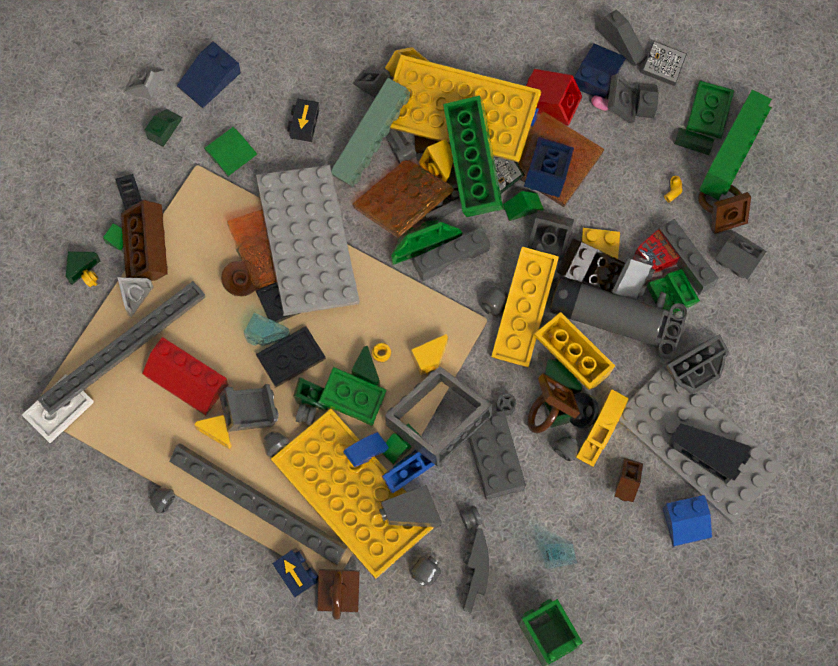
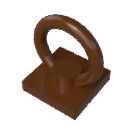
[698,185,751,234]
[527,373,580,434]
[317,569,360,620]

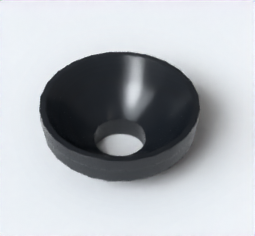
[570,392,599,428]

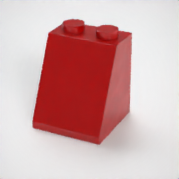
[526,69,583,126]

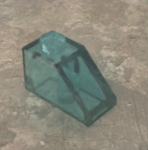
[244,312,290,346]

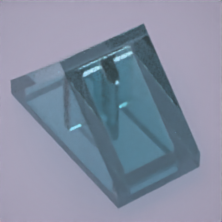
[542,544,577,569]

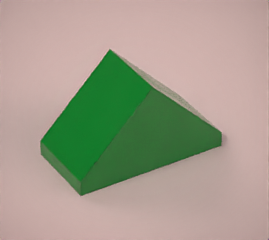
[503,191,544,221]

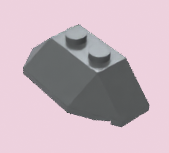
[666,334,729,394]

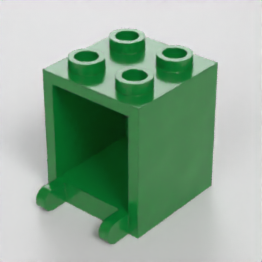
[519,599,583,666]

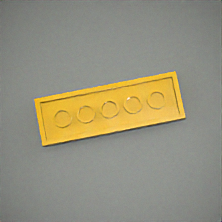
[491,247,559,368]

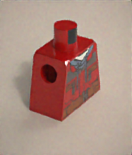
[635,230,680,273]

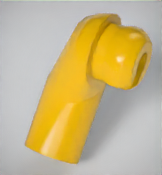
[664,175,682,203]

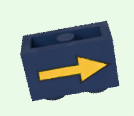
[272,548,318,598]

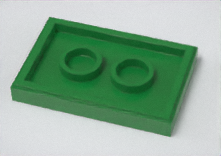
[686,81,734,139]
[318,367,387,426]

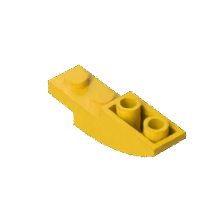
[576,389,629,467]

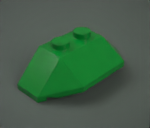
[391,220,462,265]

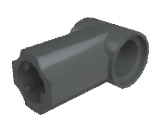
[386,129,417,165]

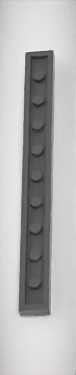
[37,281,205,416]
[169,443,348,565]

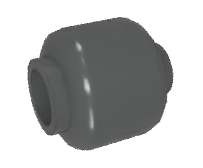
[481,287,508,315]
[411,556,441,587]

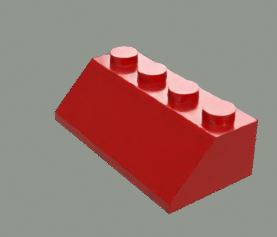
[142,337,229,416]

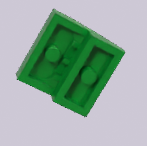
[204,127,257,177]
[646,269,700,314]

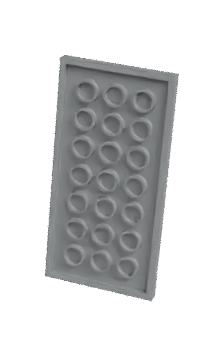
[256,165,360,316]
[618,363,784,524]

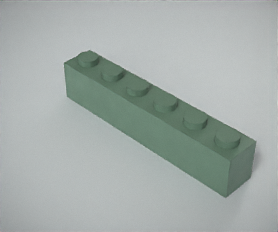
[331,78,410,188]

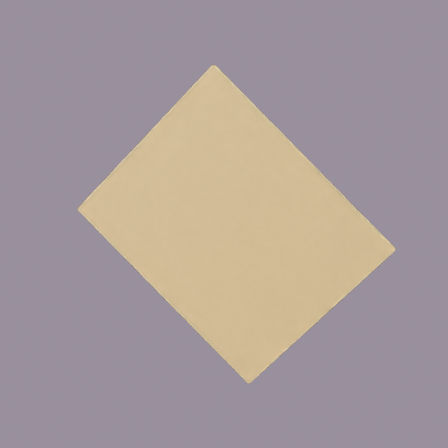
[41,165,487,577]

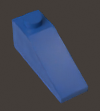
[382,450,435,493]

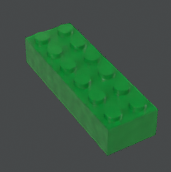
[699,90,772,200]
[443,96,503,217]

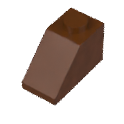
[614,458,643,502]

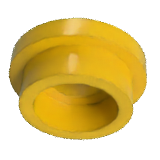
[81,270,99,287]
[372,343,391,362]

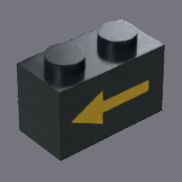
[287,98,319,142]

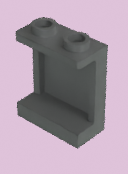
[219,384,279,432]

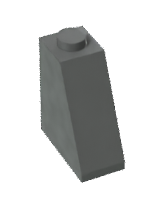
[379,485,442,527]

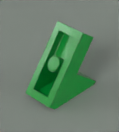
[382,423,421,465]

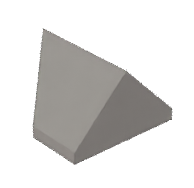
[125,70,165,100]
[117,277,153,318]

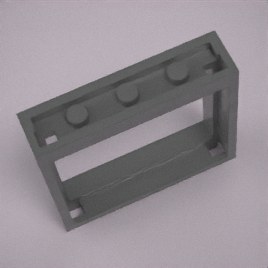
[385,366,492,467]

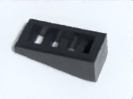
[115,174,142,211]

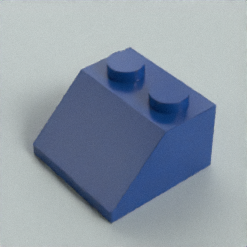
[662,495,712,547]

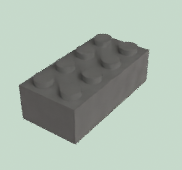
[469,411,526,500]

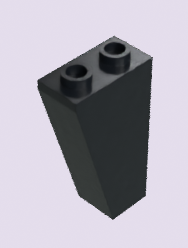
[667,423,752,484]

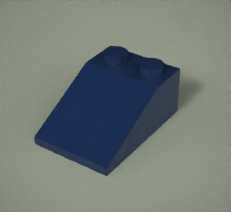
[177,41,241,108]
[574,43,626,99]
[524,137,574,197]

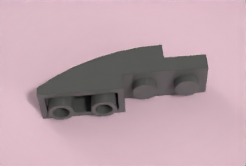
[461,528,489,613]

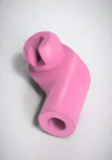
[591,95,609,111]

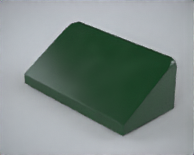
[674,128,714,155]

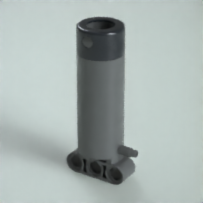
[549,277,687,359]

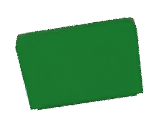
[103,223,123,251]

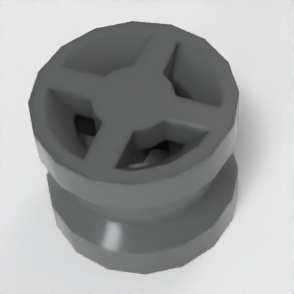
[496,393,516,416]
[296,403,317,426]
[460,506,482,530]

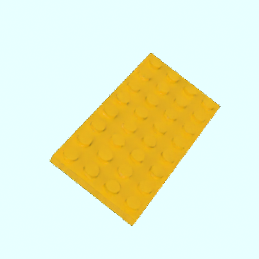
[390,55,541,163]
[271,409,435,579]

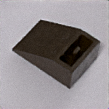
[557,238,626,293]

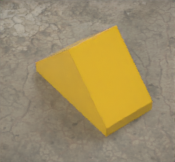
[194,415,232,449]

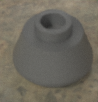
[263,432,289,457]
[553,436,579,461]
[149,487,175,513]

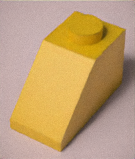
[411,334,448,375]

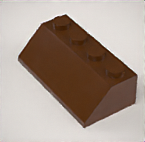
[121,200,168,281]

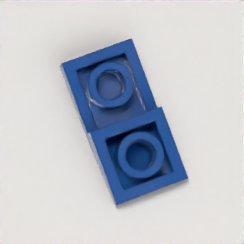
[343,432,389,467]

